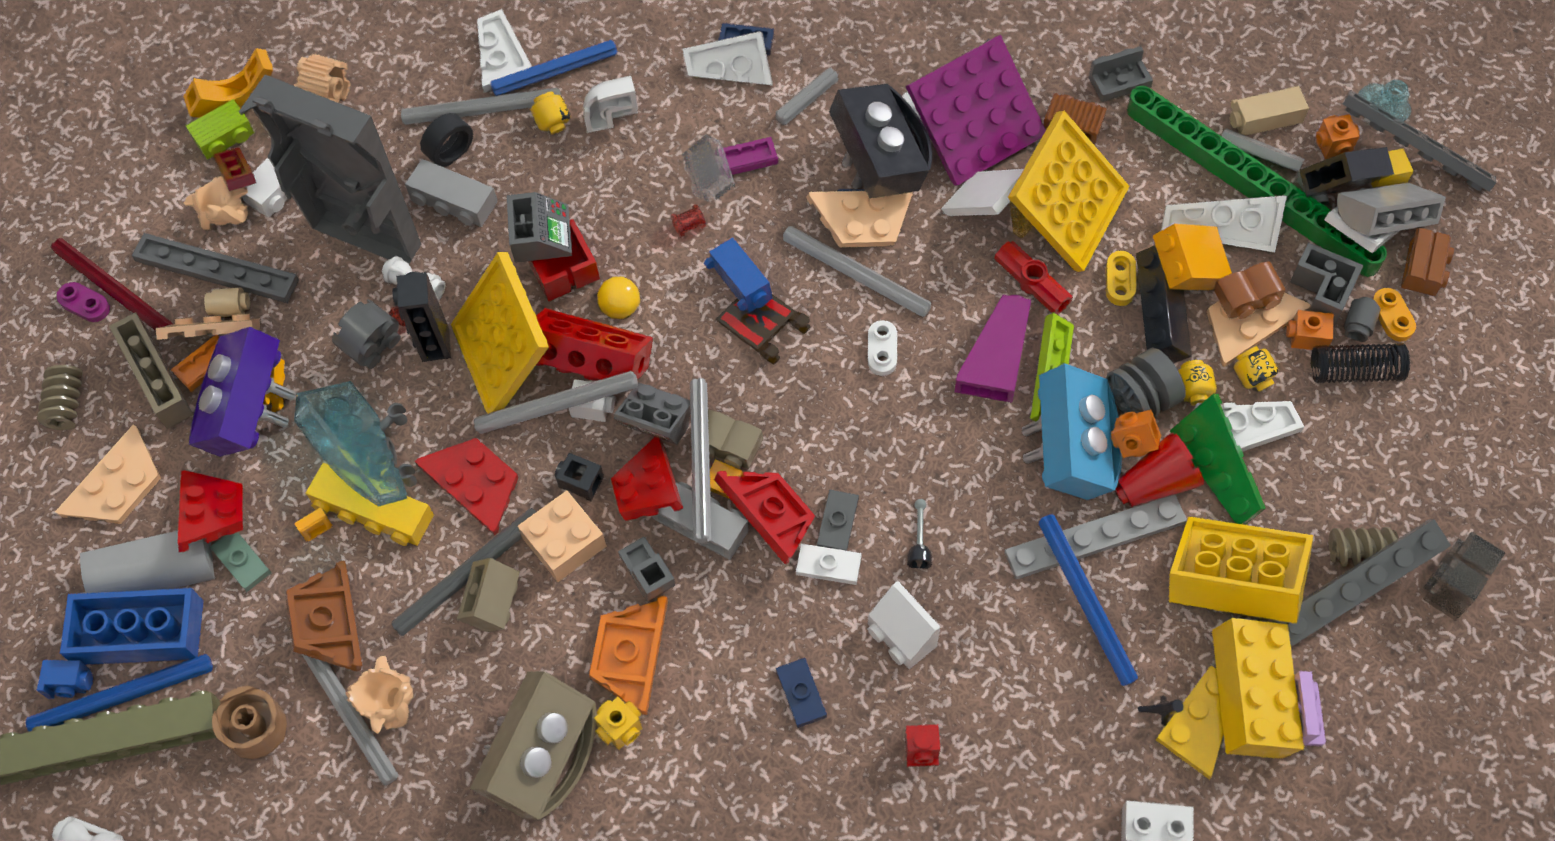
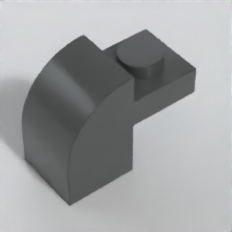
[618,536,675,601]

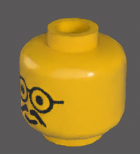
[1178,360,1217,406]

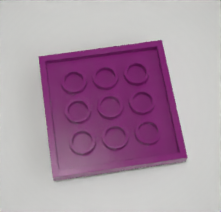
[905,35,1046,186]

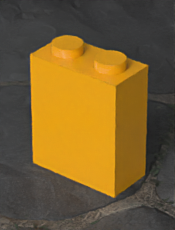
[1153,224,1232,290]

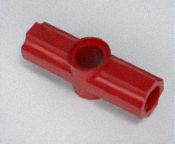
[995,241,1073,315]

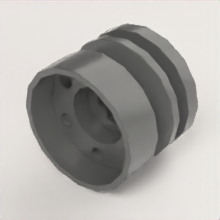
[1106,348,1186,418]

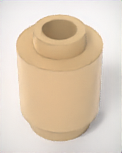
[204,287,250,317]

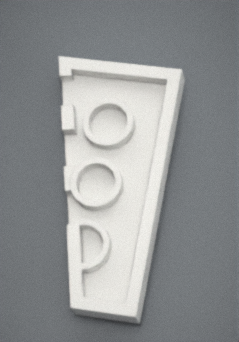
[1161,196,1287,252]

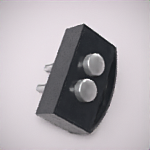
[829,84,932,199]

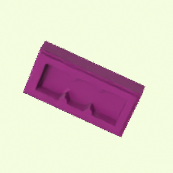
[718,137,779,177]

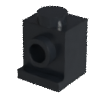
[555,453,604,501]

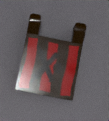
[716,294,811,365]

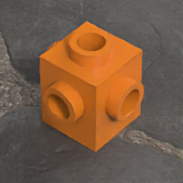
[1316,114,1360,159]
[1111,410,1161,458]

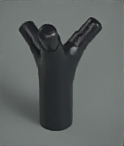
[1138,696,1184,726]

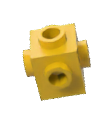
[594,697,643,750]

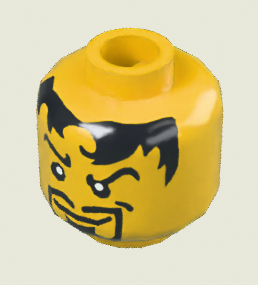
[531,92,571,135]
[1234,346,1279,392]

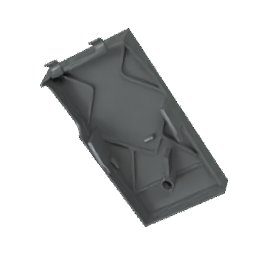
[239,75,422,264]

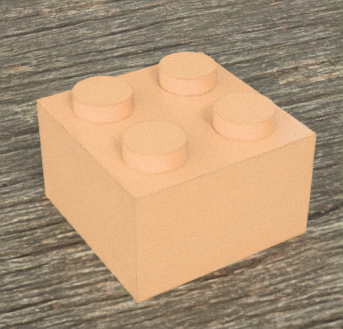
[518,490,607,582]

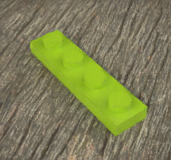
[1030,313,1074,421]

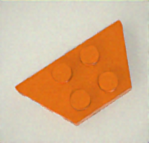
[589,596,668,715]

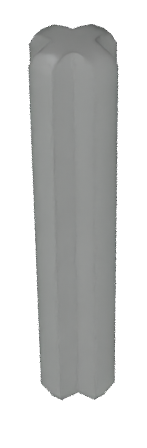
[775,68,838,125]

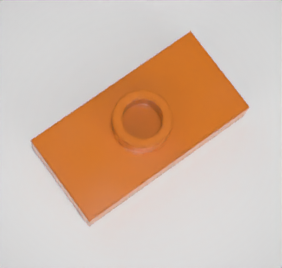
[171,335,220,392]

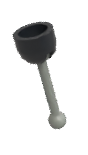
[907,499,932,569]

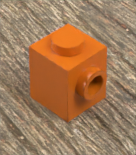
[1286,310,1334,350]

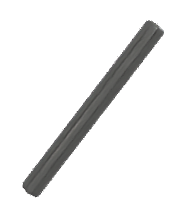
[391,508,537,636]

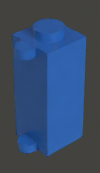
[704,238,773,312]

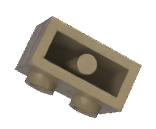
[457,558,520,632]

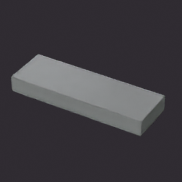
[1222,128,1305,172]

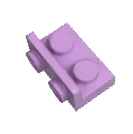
[1294,671,1326,746]

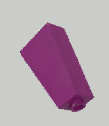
[954,295,1031,403]

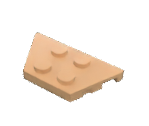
[807,191,913,248]
[1207,293,1311,367]
[55,425,161,524]

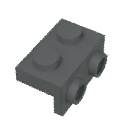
[1089,46,1153,102]

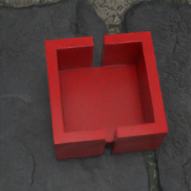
[528,219,600,302]

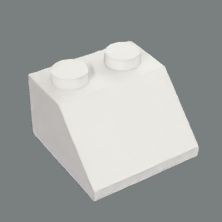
[868,581,940,669]

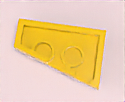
[1156,665,1224,780]

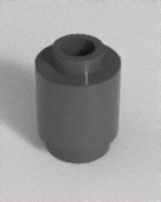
[1344,297,1381,342]

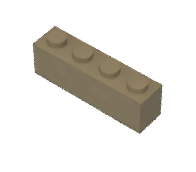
[109,312,194,429]

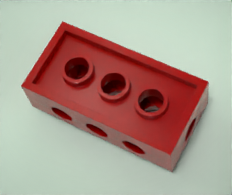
[536,308,654,381]

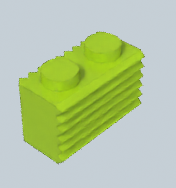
[185,99,255,160]

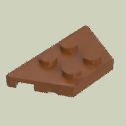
[285,560,362,672]

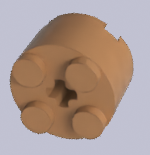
[212,686,287,759]

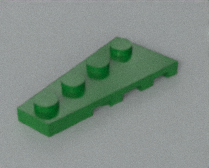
[1170,394,1266,525]

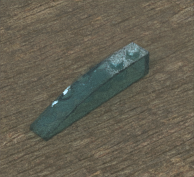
[294,381,407,507]

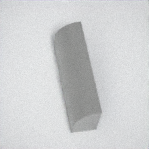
[1337,183,1446,236]
[80,531,215,593]

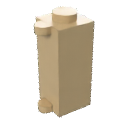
[1230,86,1309,136]

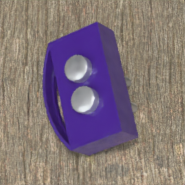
[189,326,296,457]

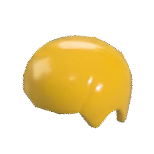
[597,276,640,319]

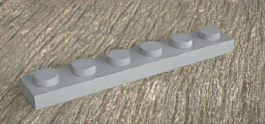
[1004,495,1187,580]

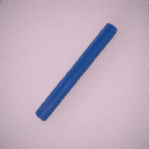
[490,40,617,96]

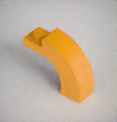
[183,48,273,118]

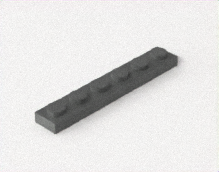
[1342,90,1496,192]
[132,233,299,303]
[1272,519,1451,647]

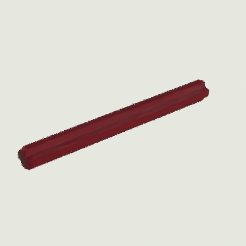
[51,238,173,331]

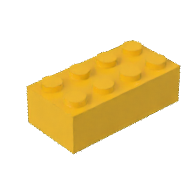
[1212,618,1304,758]

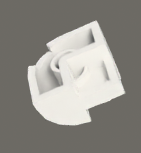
[583,76,638,133]

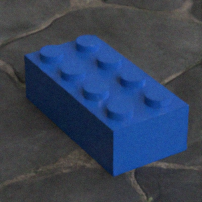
[60,588,204,665]

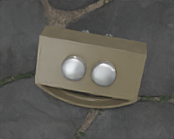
[470,671,596,820]

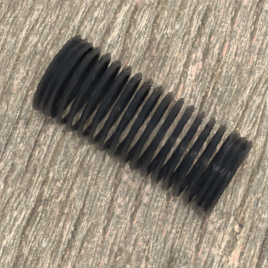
[1310,343,1410,383]

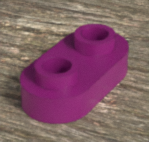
[56,282,110,322]

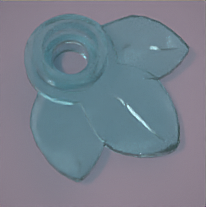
[1358,80,1411,122]

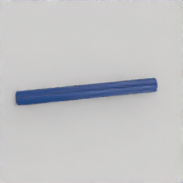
[1039,514,1138,686]
[25,654,213,732]

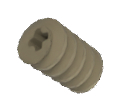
[37,365,83,430]
[1328,527,1399,567]

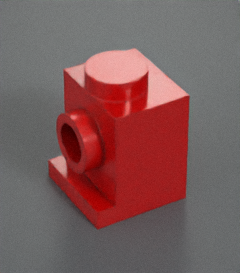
[905,724,940,767]

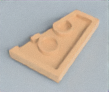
[156,314,260,340]

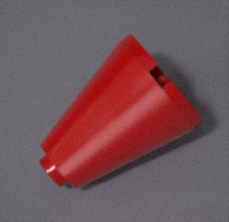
[1115,432,1204,507]

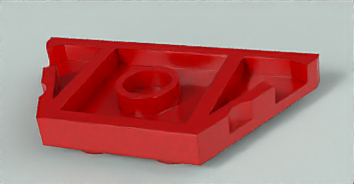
[611,437,683,521]
[414,438,519,535]
[178,470,243,552]
[714,471,815,565]

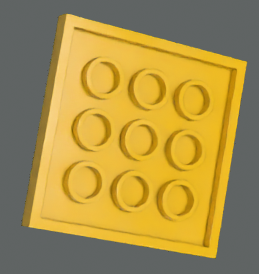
[1008,111,1130,272]
[451,252,549,414]

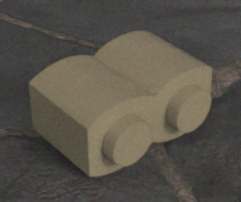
[708,410,763,469]

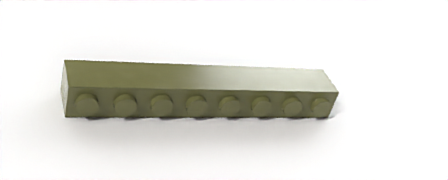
[0,691,220,785]

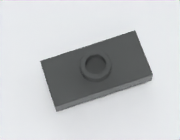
[817,490,859,551]

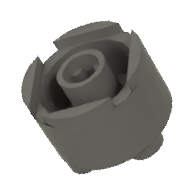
[332,299,401,369]

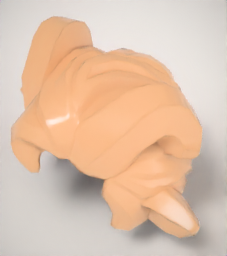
[184,176,248,230]
[345,656,413,734]

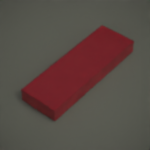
[213,147,256,191]

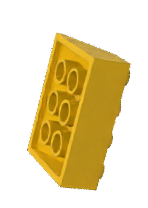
[1169,516,1314,624]

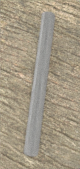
[401,88,561,125]
[783,226,931,317]
[474,371,638,434]
[690,378,712,544]
[302,654,398,785]

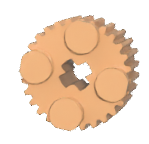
[294,54,351,103]

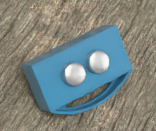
[1022,363,1122,500]

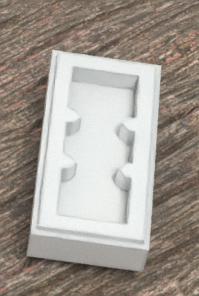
[796,544,862,585]

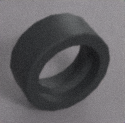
[420,113,473,167]

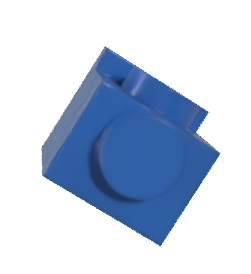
[37,660,93,699]

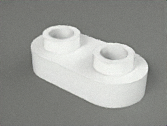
[868,320,897,376]

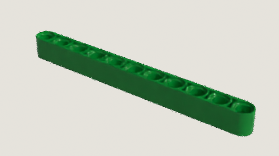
[1127,86,1387,277]

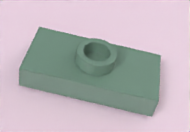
[210,532,271,592]

